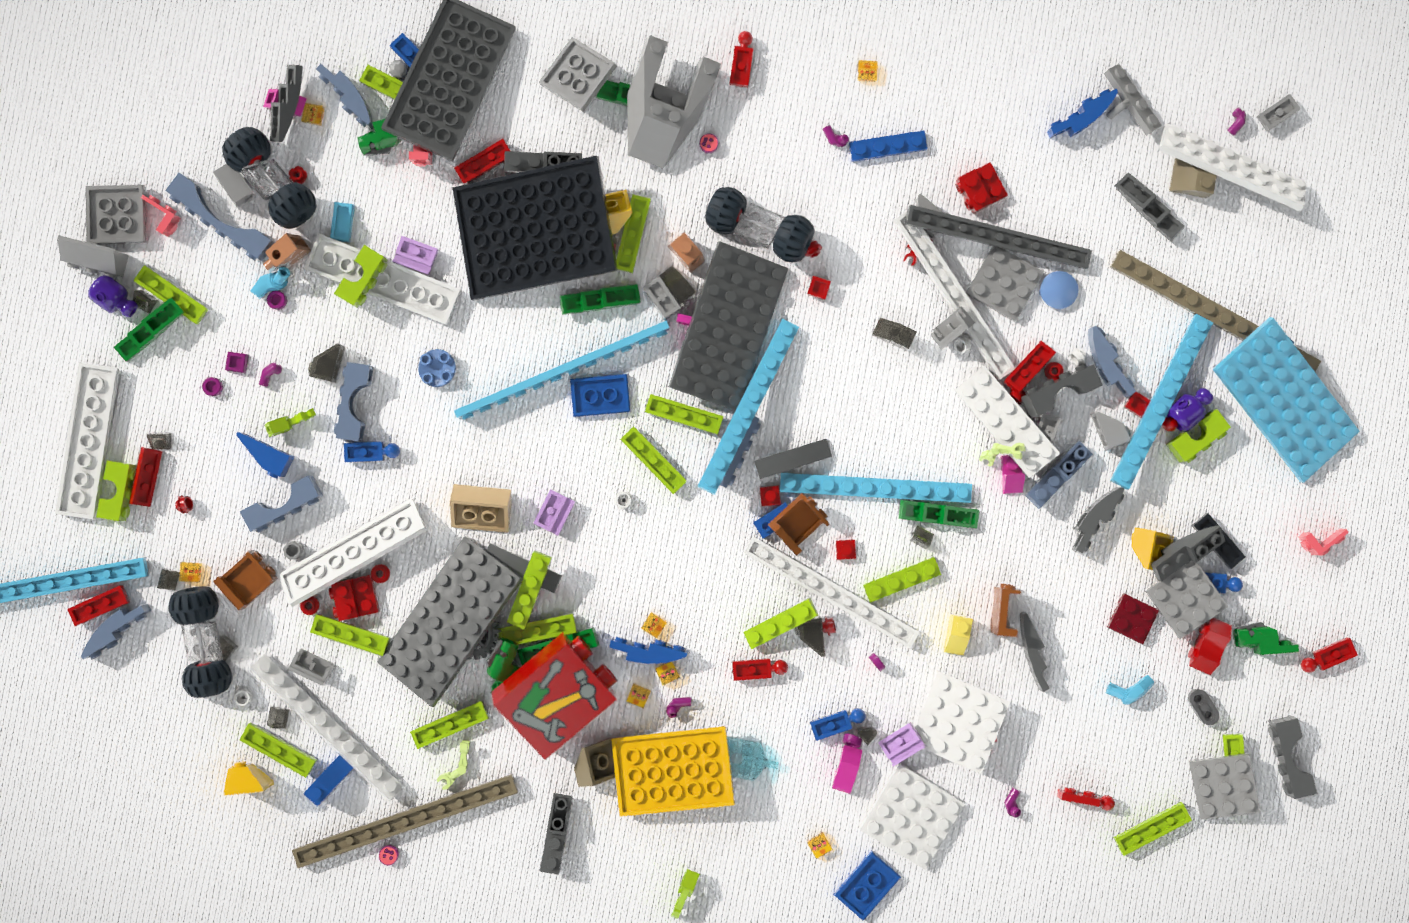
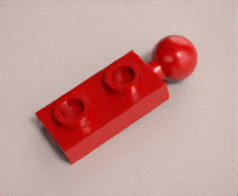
[729,31,754,88]
[1123,391,1178,432]
[1301,637,1358,673]
[732,658,788,681]
[1057,787,1115,811]

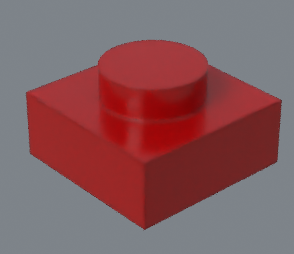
[807,276,831,300]
[759,485,781,507]
[835,539,856,560]

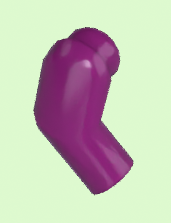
[1227,107,1246,136]
[822,125,849,147]
[258,363,282,387]
[666,697,691,718]
[1004,787,1021,818]

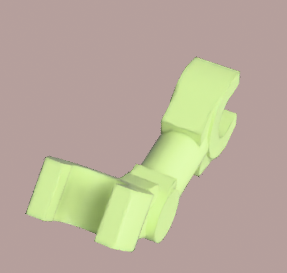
[979,443,1026,467]
[437,740,470,790]

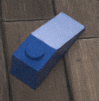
[236,431,295,479]
[303,755,354,807]

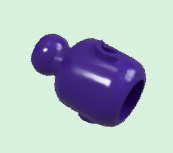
[88,275,138,317]
[1167,388,1214,432]

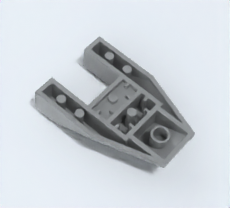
[627,35,721,169]

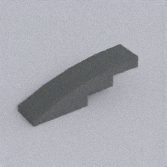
[270,65,303,142]
[1114,172,1185,242]
[754,439,832,479]
[487,543,562,593]
[1019,612,1050,692]

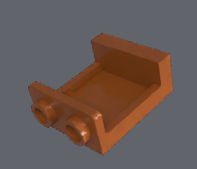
[768,493,830,556]
[213,550,278,610]
[990,583,1021,637]

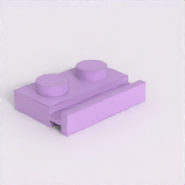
[392,236,439,275]
[533,489,576,536]
[878,722,926,767]

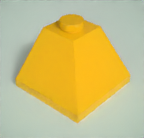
[605,189,632,234]
[1131,527,1174,570]
[224,761,274,796]

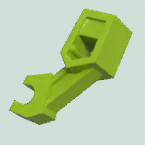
[264,408,316,438]
[670,869,700,919]

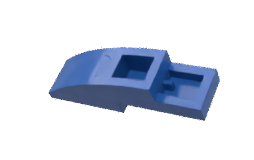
[1047,88,1118,139]
[609,636,688,664]

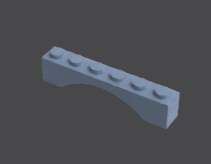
[165,172,275,262]

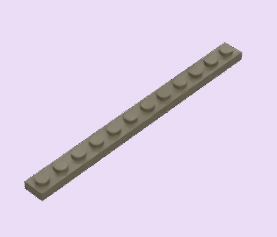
[1110,250,1321,372]
[292,774,518,868]

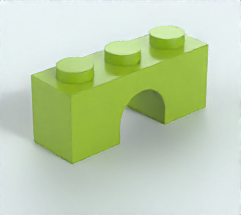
[334,245,388,308]
[1166,409,1231,463]
[96,460,137,521]

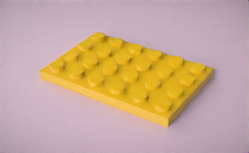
[611,726,735,817]

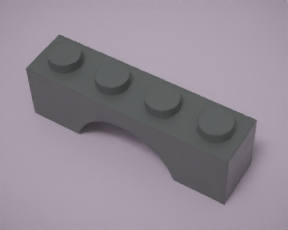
[1021,363,1103,418]
[1268,715,1317,799]

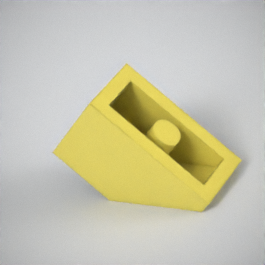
[944,614,973,655]

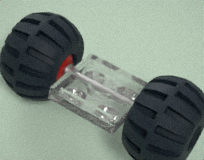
[222,127,317,229]
[705,187,814,263]
[168,586,232,698]

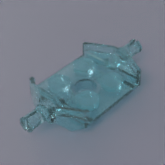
[727,736,779,781]

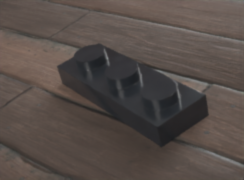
[1191,513,1246,569]

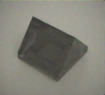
[133,290,158,314]
[146,432,172,450]
[909,525,934,549]
[157,568,180,591]
[267,706,290,729]
[856,728,877,746]

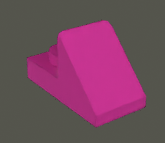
[1001,455,1025,494]

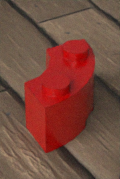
[1188,617,1232,675]

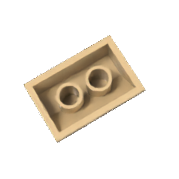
[450,484,512,533]

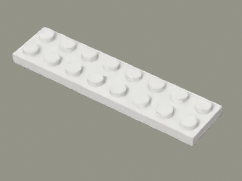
[1159,123,1307,211]
[304,233,461,325]
[55,362,120,520]
[278,498,427,607]

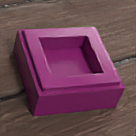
[225,352,248,373]

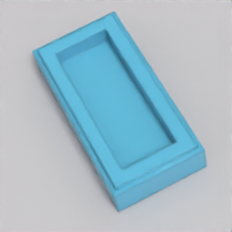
[330,202,355,243]

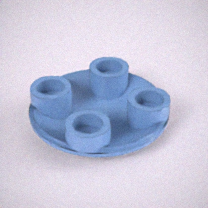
[1039,271,1079,310]
[418,349,456,387]

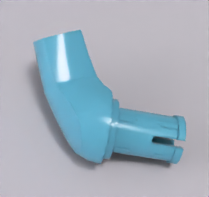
[250,267,290,299]
[1105,675,1154,705]

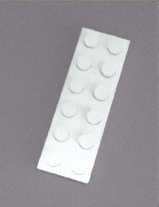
[955,365,1060,479]

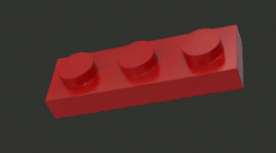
[454,139,510,185]
[1004,341,1056,394]
[129,447,163,507]
[67,585,130,626]

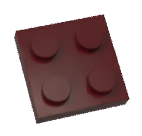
[1107,593,1159,645]

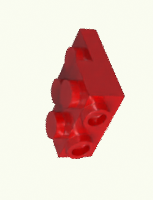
[955,162,1008,214]
[328,575,380,621]

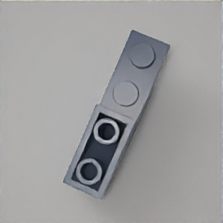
[316,63,374,129]
[1088,325,1136,397]
[1025,441,1093,509]
[81,604,152,660]

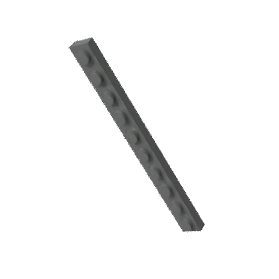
[905,205,1092,269]

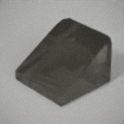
[211,634,239,661]

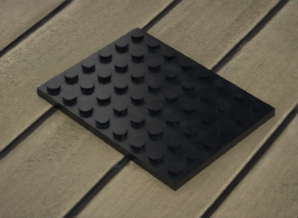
[452,155,618,301]

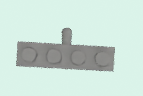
[1103,63,1162,136]

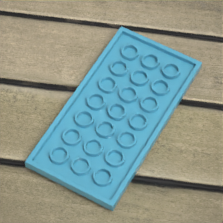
[1212,317,1360,483]

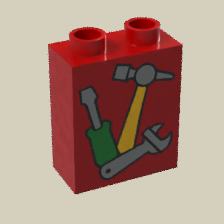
[491,632,618,760]

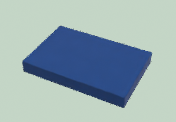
[570,374,631,417]
[834,850,901,921]

